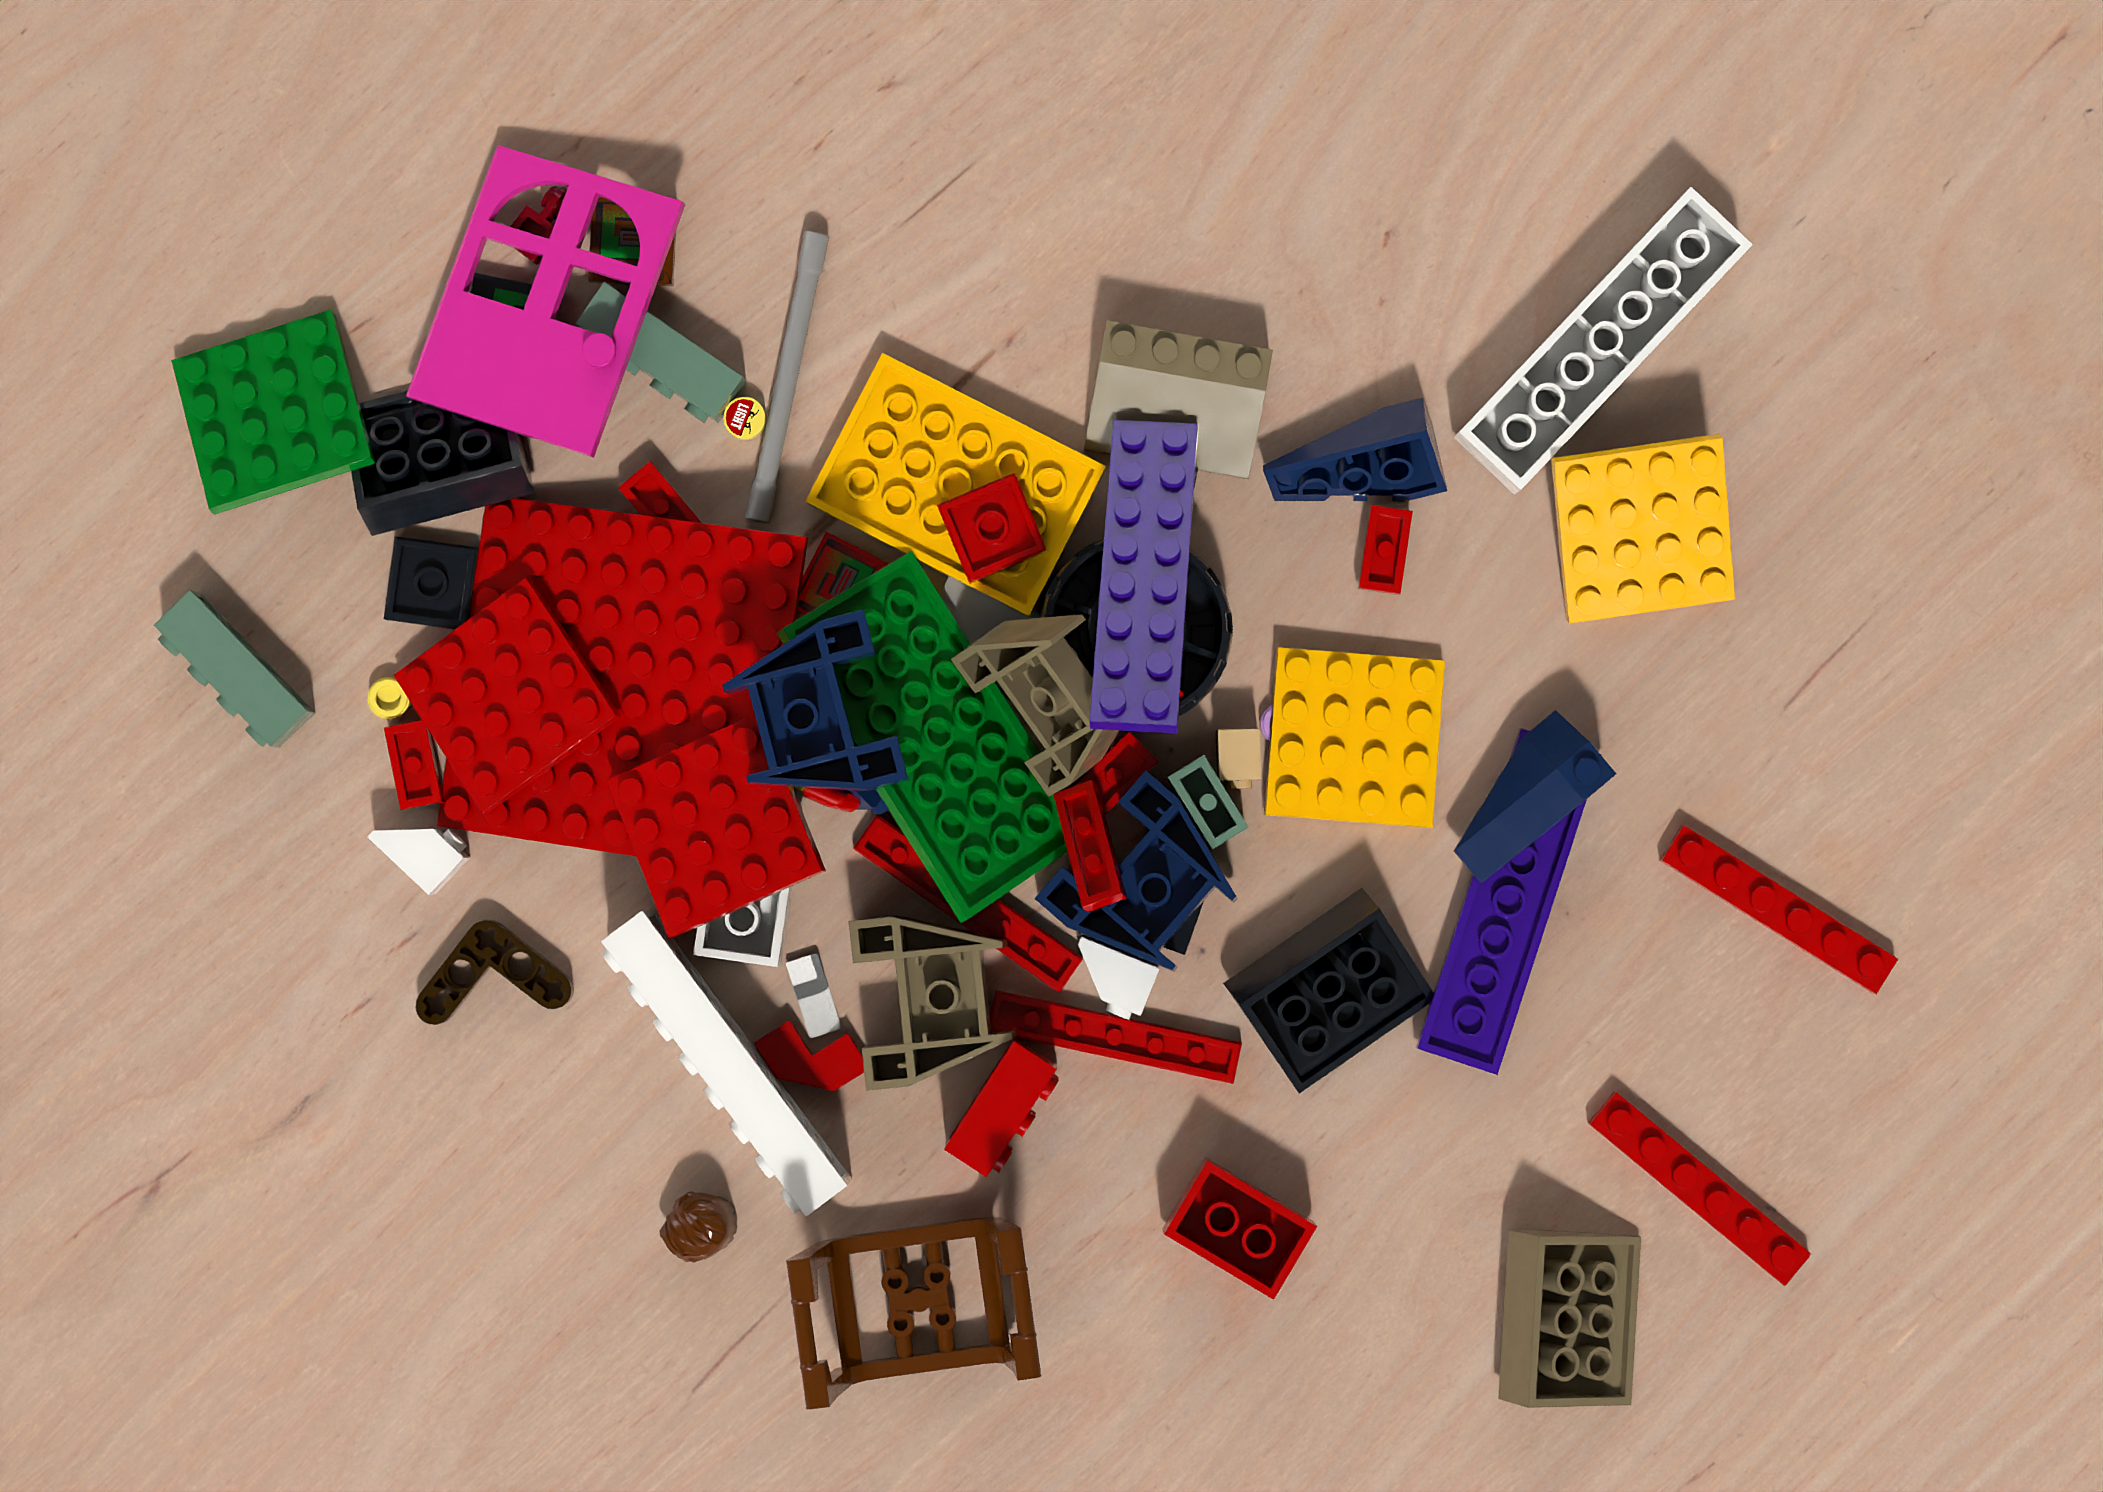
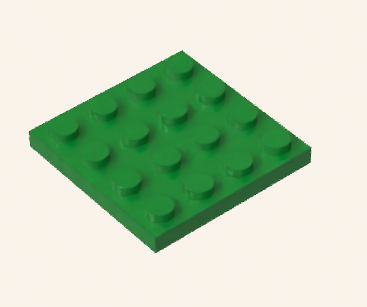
[171,309,375,515]

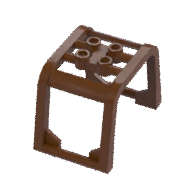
[786,1217,1041,1410]

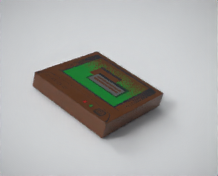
[588,197,676,286]

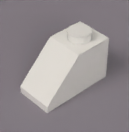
[367,829,470,895]
[1078,936,1159,1020]

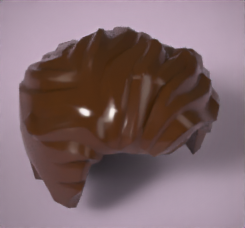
[659,1191,737,1263]

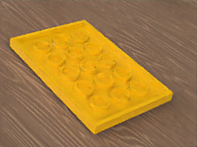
[805,353,1107,617]

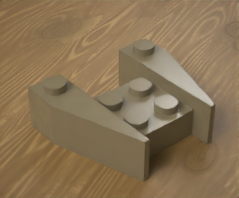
[951,615,1119,796]
[848,915,1017,1091]

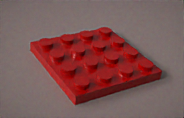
[393,577,621,814]
[606,714,826,938]

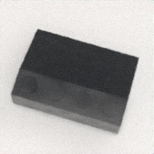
[351,390,534,536]
[1223,888,1434,1094]

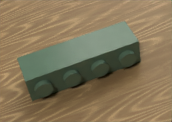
[575,282,746,423]
[154,590,315,748]

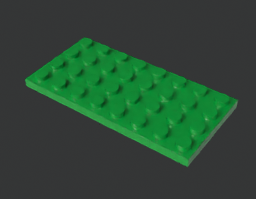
[777,551,1068,923]

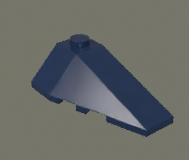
[1263,398,1447,501]
[1453,710,1617,883]

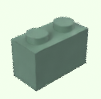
[1167,755,1248,850]

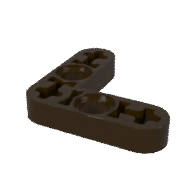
[415,920,574,1025]

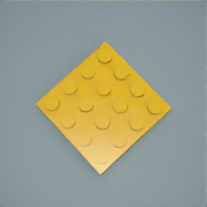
[1551,434,1735,624]
[1264,647,1445,828]

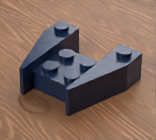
[722,609,909,791]
[1034,770,1238,972]

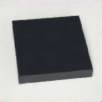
[383,536,479,630]

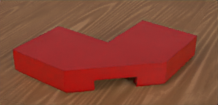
[754,1020,864,1091]

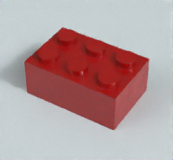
[944,1038,1059,1177]
[1162,1157,1317,1300]

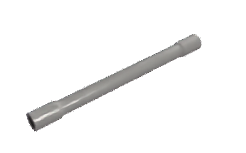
[745,231,829,523]

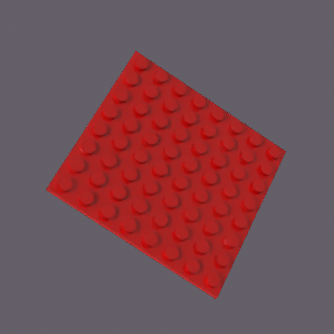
[436,498,808,857]

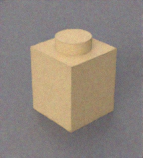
[1216,729,1262,789]

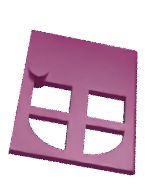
[406,145,685,458]

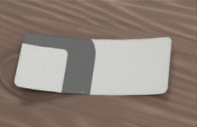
[786,954,841,1038]

